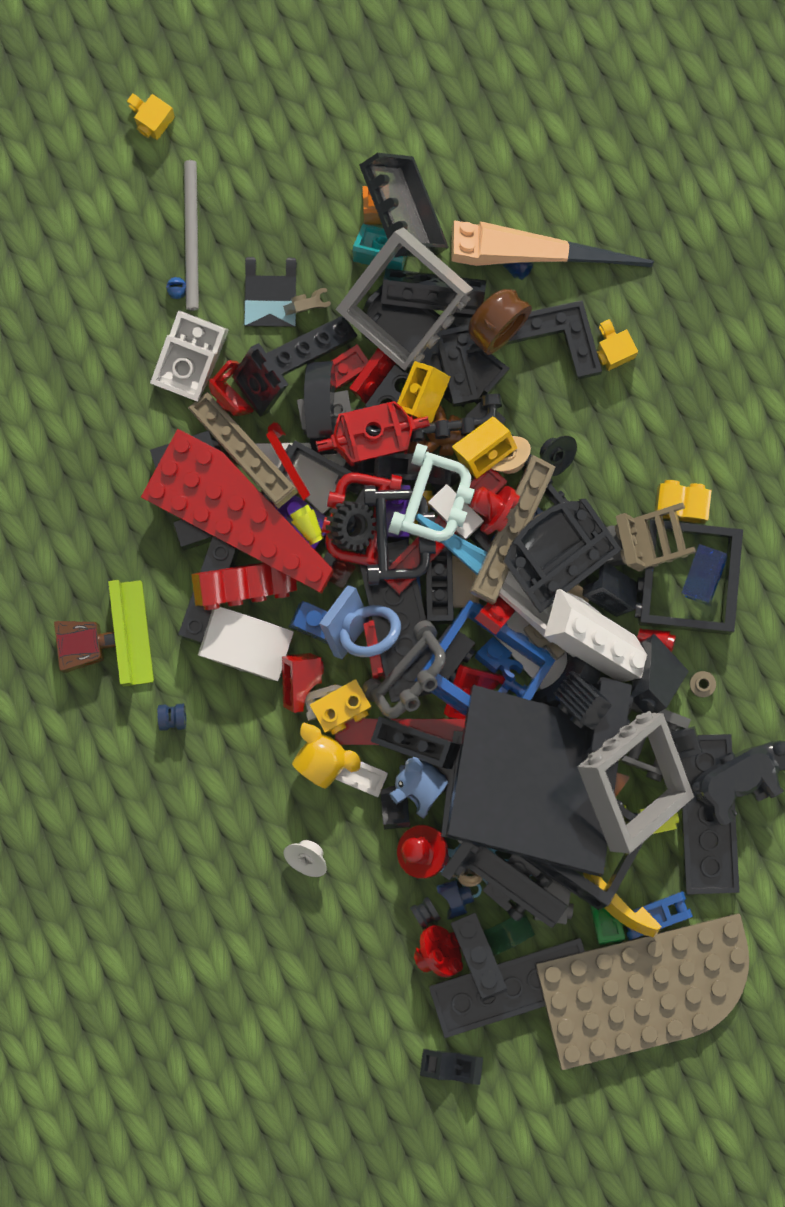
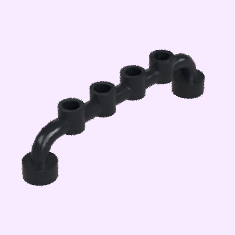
[353,394,502,442]

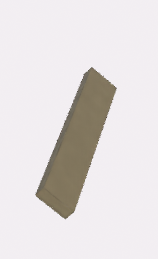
[188,392,298,508]
[469,455,556,605]

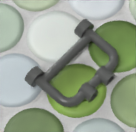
[362,620,446,719]

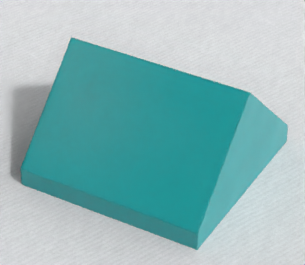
[352,224,406,270]

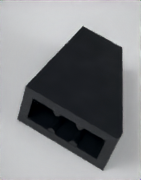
[632,634,689,713]

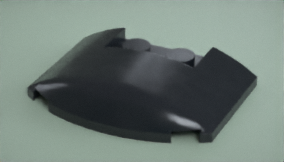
[503,499,622,613]

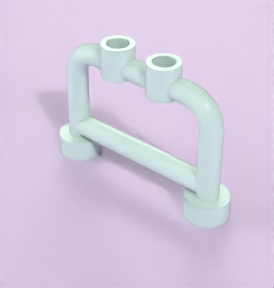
[388,443,474,542]

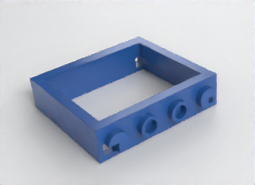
[414,600,556,716]

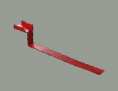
[266,422,310,500]

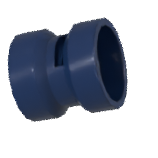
[157,703,187,731]

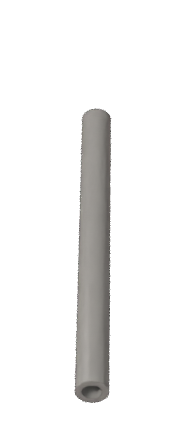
[184,160,199,310]

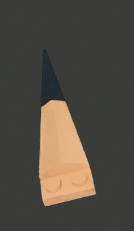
[451,220,654,267]

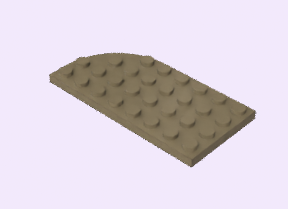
[535,913,749,1070]

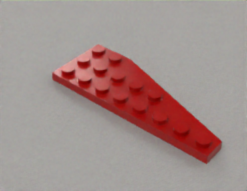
[141,429,334,593]

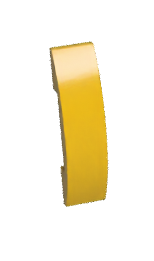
[583,868,661,937]

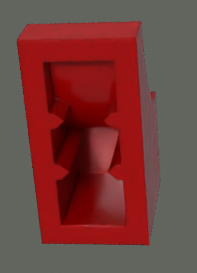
[282,653,324,713]

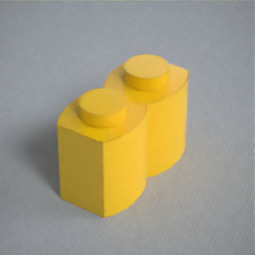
[655,480,712,524]

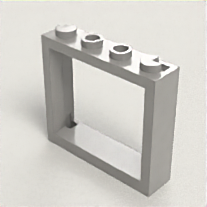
[336,227,473,371]
[578,711,694,853]

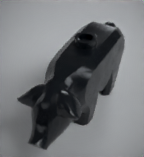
[692,740,785,826]

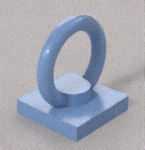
[319,585,401,659]

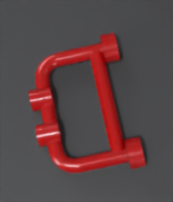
[322,473,402,566]

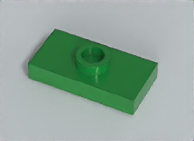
[590,905,625,945]

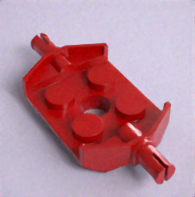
[316,401,430,467]

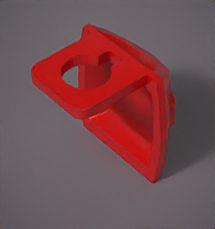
[209,360,254,416]

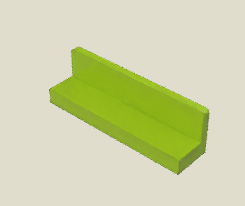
[108,580,154,687]

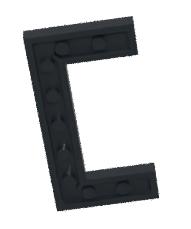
[436,300,602,407]

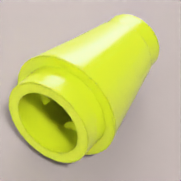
[290,505,324,545]

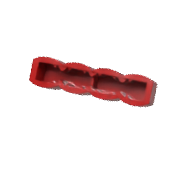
[191,563,297,610]

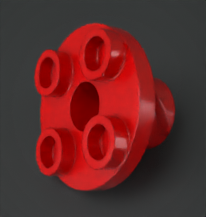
[470,486,520,534]
[397,825,449,878]
[414,925,463,978]

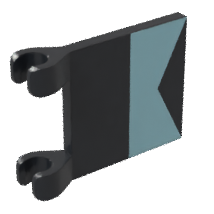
[245,257,297,327]

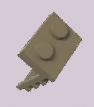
[615,502,696,572]

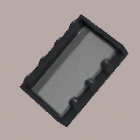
[359,153,449,258]

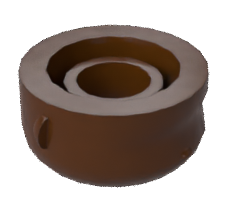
[468,289,532,355]

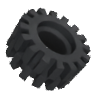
[326,501,376,551]

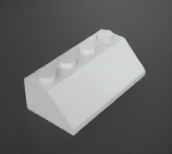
[544,589,647,682]

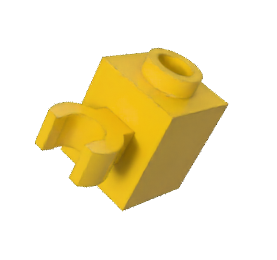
[127,93,175,140]
[597,319,638,371]

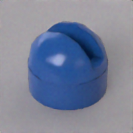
[166,277,186,299]

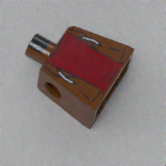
[54,621,116,673]

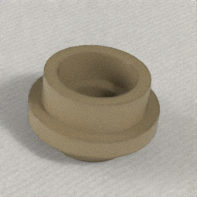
[690,671,716,698]

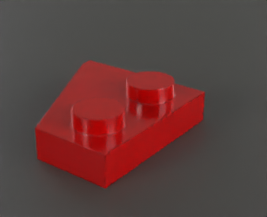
[443,664,506,719]

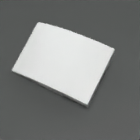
[150,311,229,401]
[198,607,293,681]

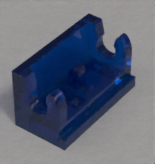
[681,544,728,606]

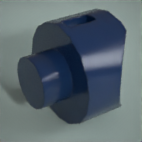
[437,879,475,920]

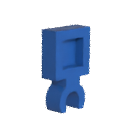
[475,637,523,682]

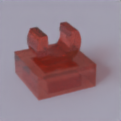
[329,560,356,590]

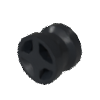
[410,897,441,930]

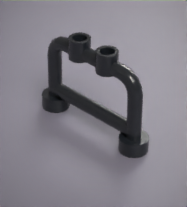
[364,485,436,586]

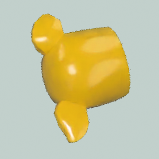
[292,722,361,789]

